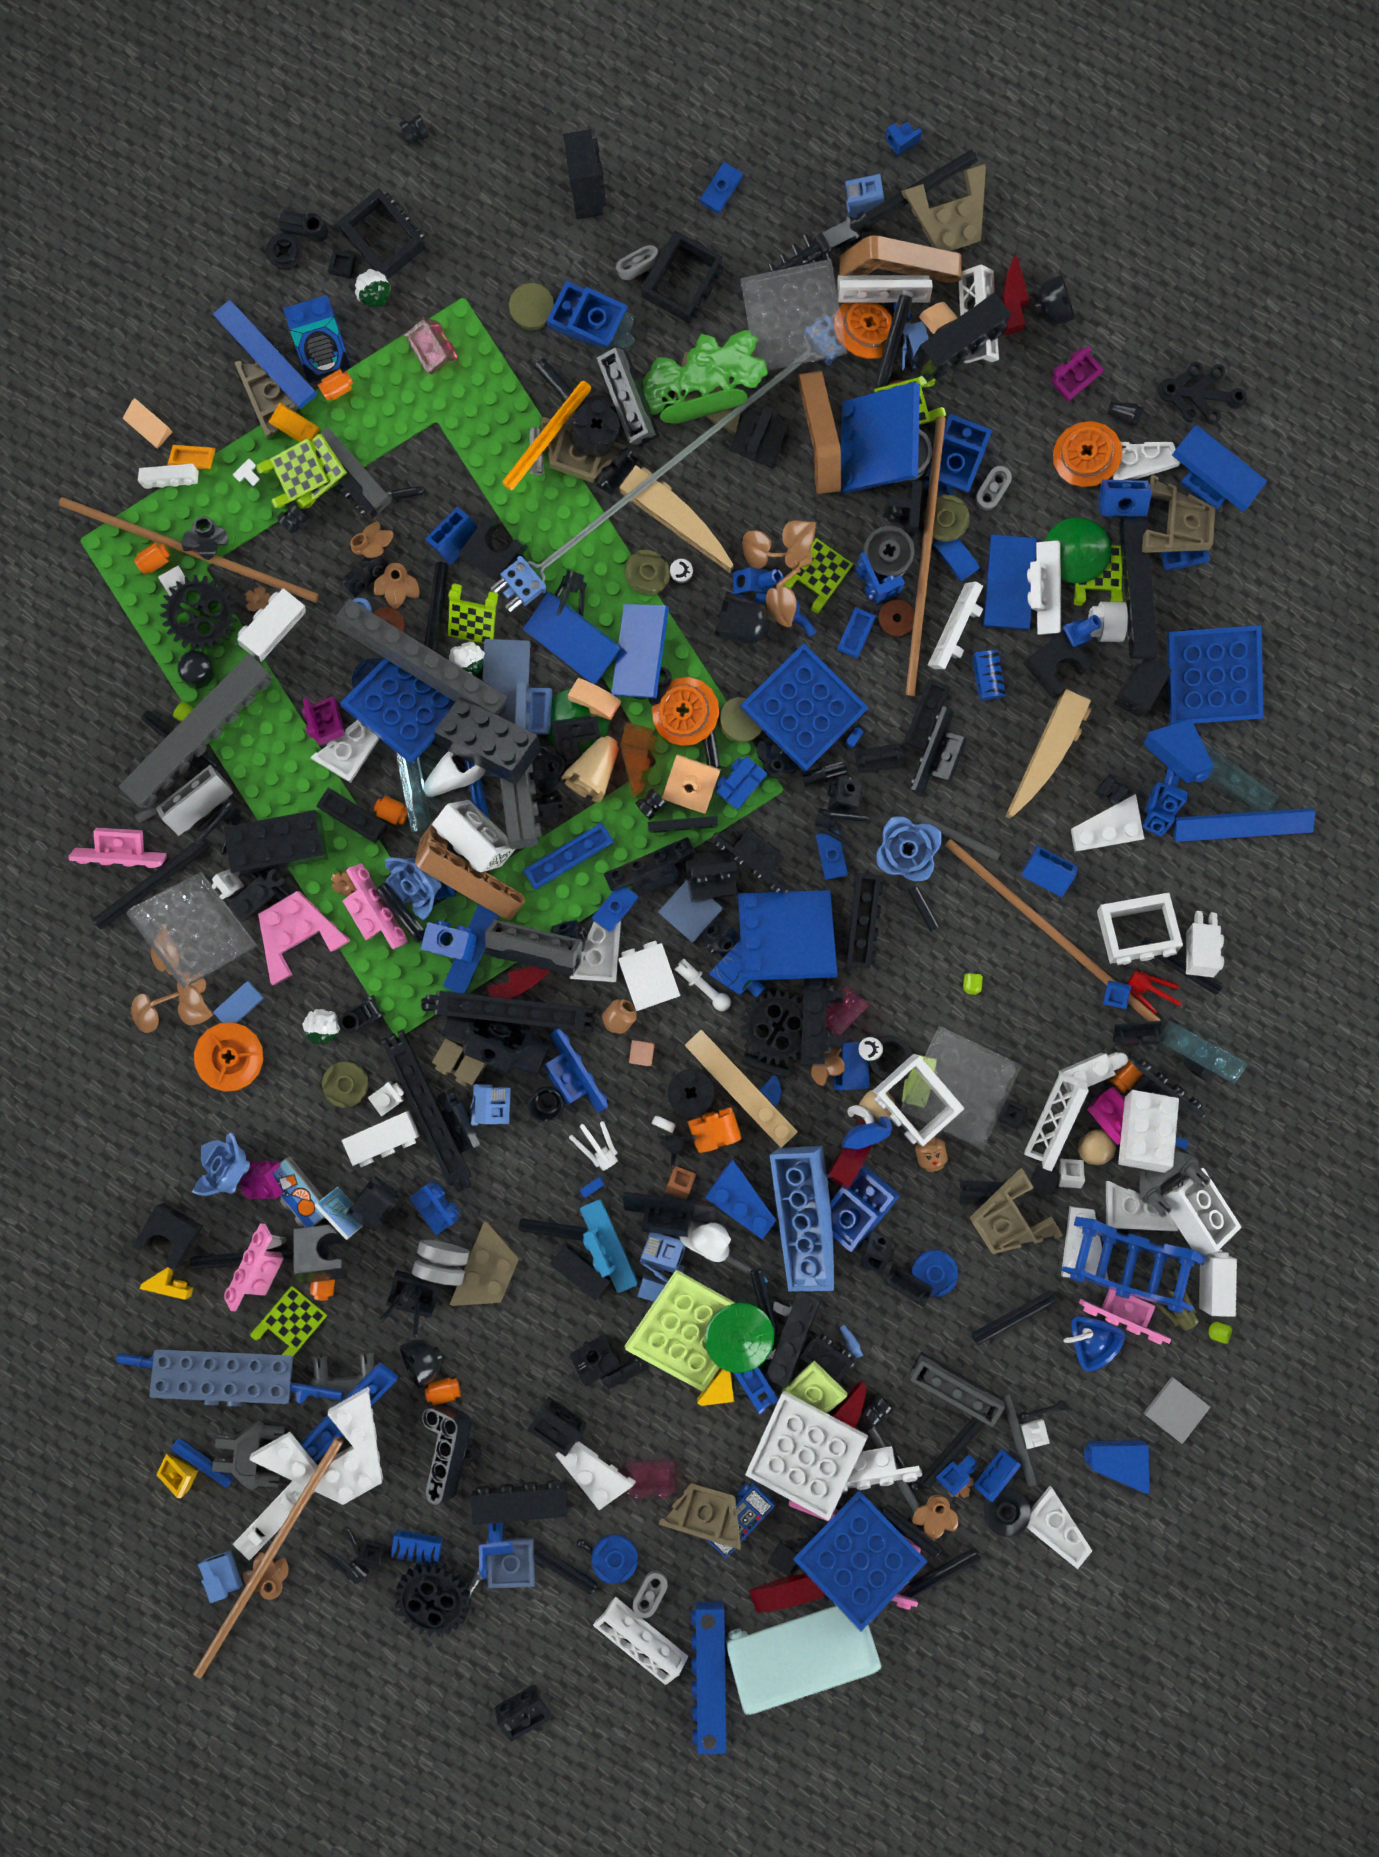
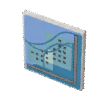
[314,1187,363,1240]

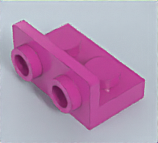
[1087,1087,1125,1145]

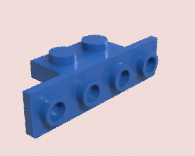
[543,1028,608,1113]

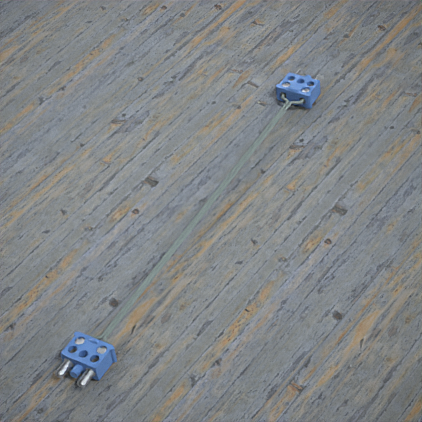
[491,313,846,612]

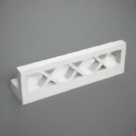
[959,265,999,363]
[837,275,932,303]
[1024,1072,1088,1171]
[593,1597,689,1685]

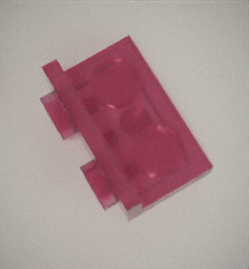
[404,318,458,374]
[826,985,869,1036]
[627,1459,675,1498]

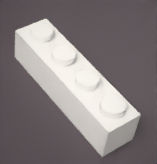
[138,464,199,489]

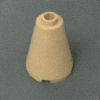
[561,736,619,802]

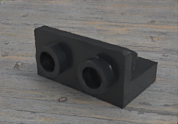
[495,1685,552,1742]

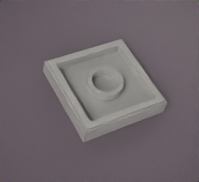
[1144,1377,1211,1444]

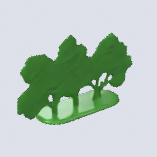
[642,330,767,424]

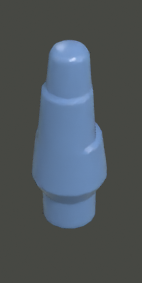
[840,1325,863,1359]

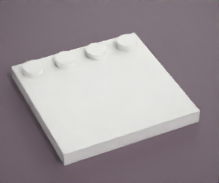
[745,1391,868,1521]

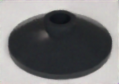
[983,1488,1031,1537]

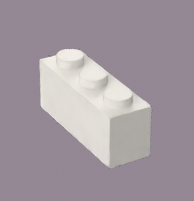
[237,588,306,663]
[342,1111,420,1167]

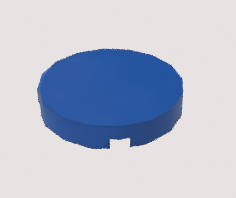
[912,1250,958,1297]
[591,1534,638,1584]

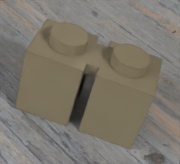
[432,1038,486,1087]

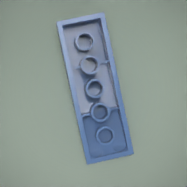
[770,1146,834,1291]

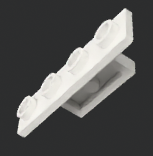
[1027,541,1061,635]
[842,1446,922,1493]

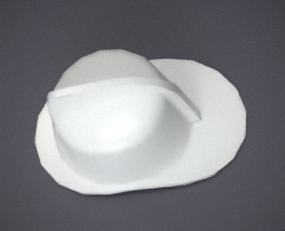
[679,1221,731,1262]

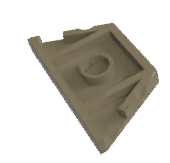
[234,361,298,440]
[541,417,627,483]
[449,1221,519,1306]
[659,1483,741,1550]

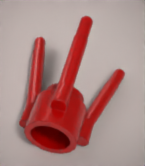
[1127,971,1181,1014]

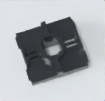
[570,1334,620,1386]

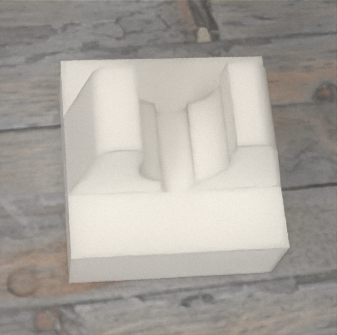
[233,459,259,486]
[212,869,245,899]
[1020,1419,1049,1449]

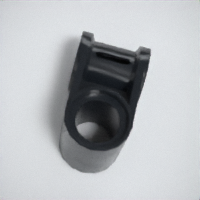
[338,995,385,1032]

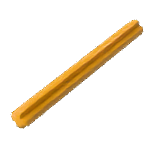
[503,381,591,490]

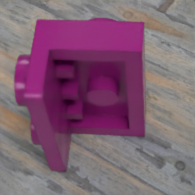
[1050,346,1104,402]
[302,696,345,746]
[238,1161,283,1199]

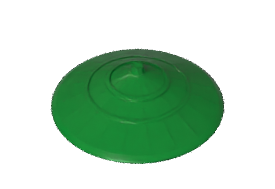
[1044,518,1111,583]
[546,689,609,754]
[705,1303,774,1373]

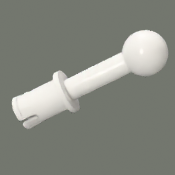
[674,959,731,1011]

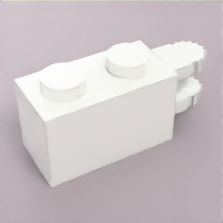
[1186,911,1224,977]
[1058,1052,1128,1093]

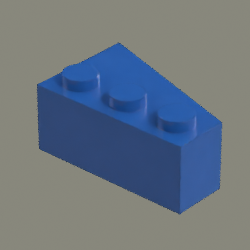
[705,1158,776,1239]

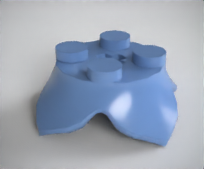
[877,817,941,881]
[385,858,441,920]
[192,1132,250,1196]

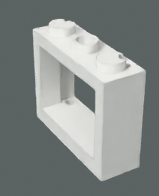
[1097,893,1183,965]
[872,1054,965,1146]

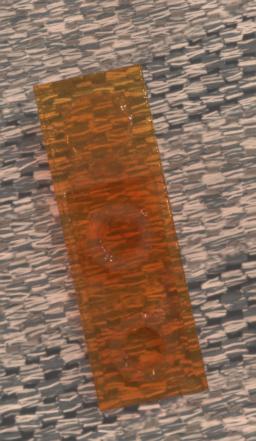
[620,722,657,799]

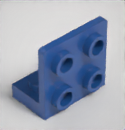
[855,552,905,605]
[409,1181,460,1235]

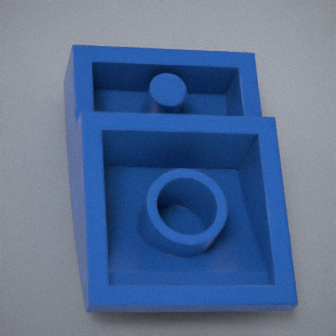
[547,281,628,348]
[925,414,992,493]
[830,1166,900,1252]

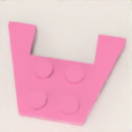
[258,891,350,985]

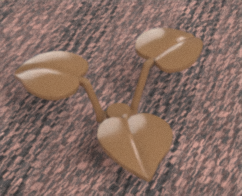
[742,520,816,627]
[131,929,213,1033]

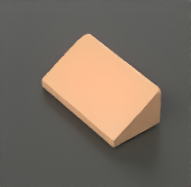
[123,398,172,449]

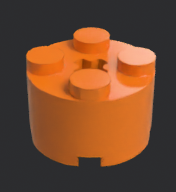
[688,1107,741,1153]

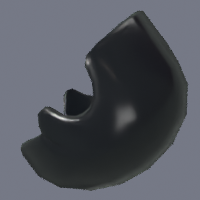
[177,651,214,689]
[528,1086,564,1123]

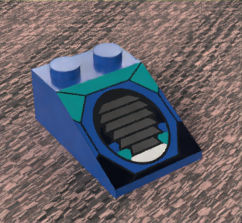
[283,295,351,382]

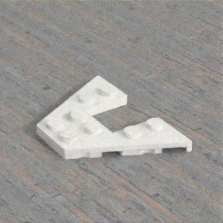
[250,1387,383,1505]

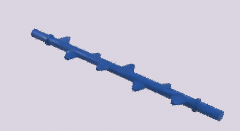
[116,1353,344,1404]

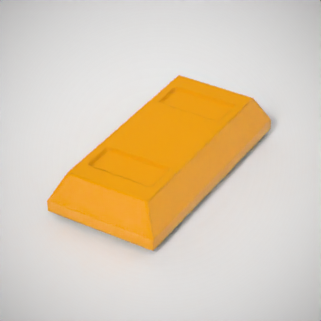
[268,403,320,442]
[167,445,216,469]

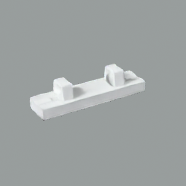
[928,582,983,670]
[233,1481,315,1561]

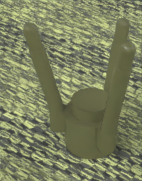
[1152,1269,1199,1331]

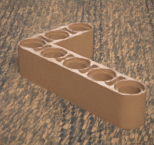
[839,236,962,283]
[798,371,841,495]
[415,820,525,920]

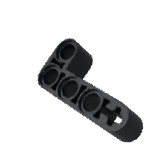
[422,1403,472,1505]

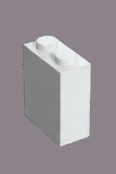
[618,941,680,1011]
[1199,1249,1237,1317]

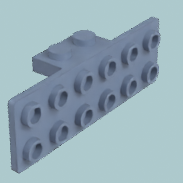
[483,639,532,777]
[149,1350,293,1406]

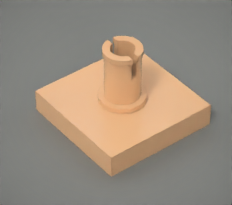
[662,754,721,814]

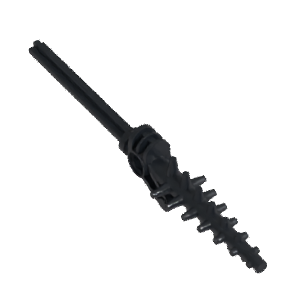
[737,149,978,301]

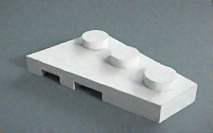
[1111,442,1181,480]
[310,720,380,783]
[1071,794,1144,852]
[570,921,621,982]
[1106,1181,1178,1231]
[1061,1206,1108,1280]
[556,1441,636,1510]
[1027,1486,1092,1569]

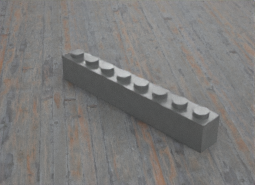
[336,599,507,716]
[118,653,274,809]

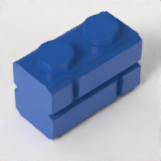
[716,756,767,811]

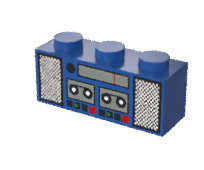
[707,1481,774,1558]

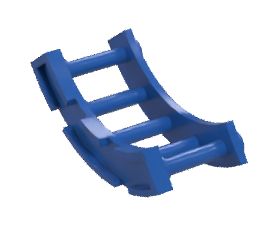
[1062,1216,1206,1313]

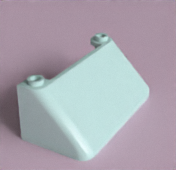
[725,1605,881,1714]

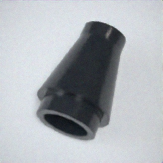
[1107,401,1143,426]

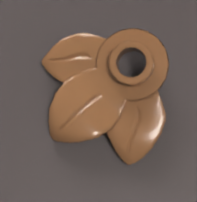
[350,521,394,558]
[374,563,420,609]
[811,1049,845,1086]
[912,1495,958,1540]
[243,1552,288,1600]

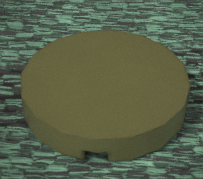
[509,283,554,330]
[923,495,970,542]
[624,550,670,596]
[718,697,762,743]
[322,1061,369,1108]

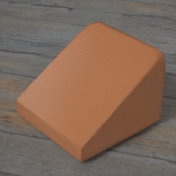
[629,1040,655,1067]
[665,1166,696,1200]

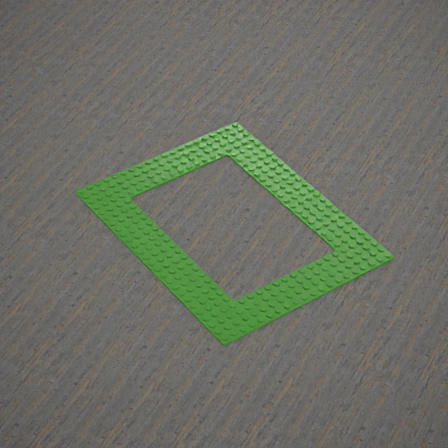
[81,298,783,1038]

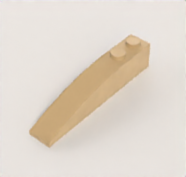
[619,466,733,573]
[1005,689,1091,819]
[685,1030,798,1148]

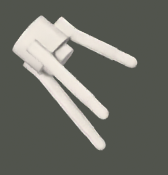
[569,1121,618,1171]

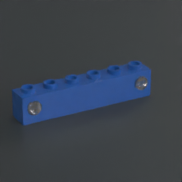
[691,1602,726,1754]

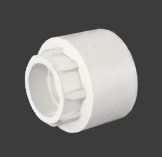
[1088,602,1128,642]

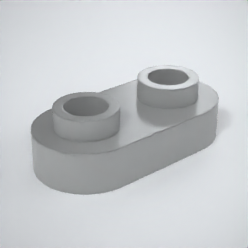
[616,245,660,280]
[975,466,1012,510]
[633,1571,668,1618]

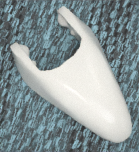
[423,751,486,797]

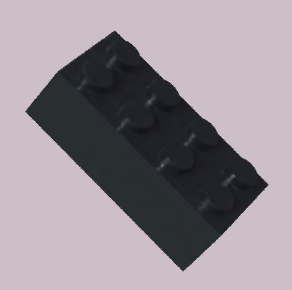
[563,129,607,219]
[911,292,1012,383]
[434,697,541,785]
[223,810,328,876]

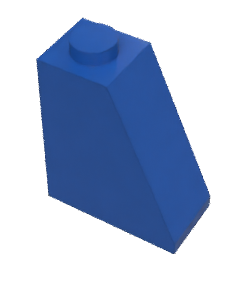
[1144,719,1214,783]
[1084,1440,1150,1493]

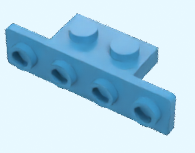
[580,1199,638,1293]

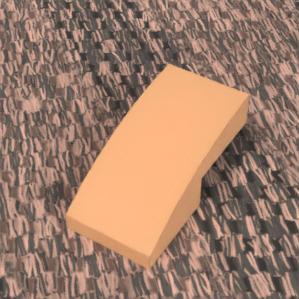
[919,302,958,334]
[568,678,621,720]

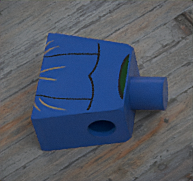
[709,942,766,997]

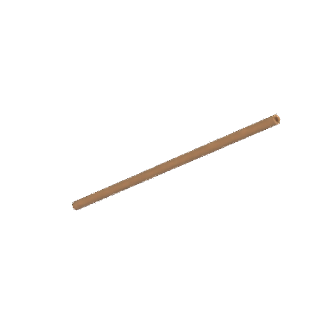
[906,416,946,696]
[59,497,319,603]
[944,839,1160,1022]
[194,1437,344,1678]

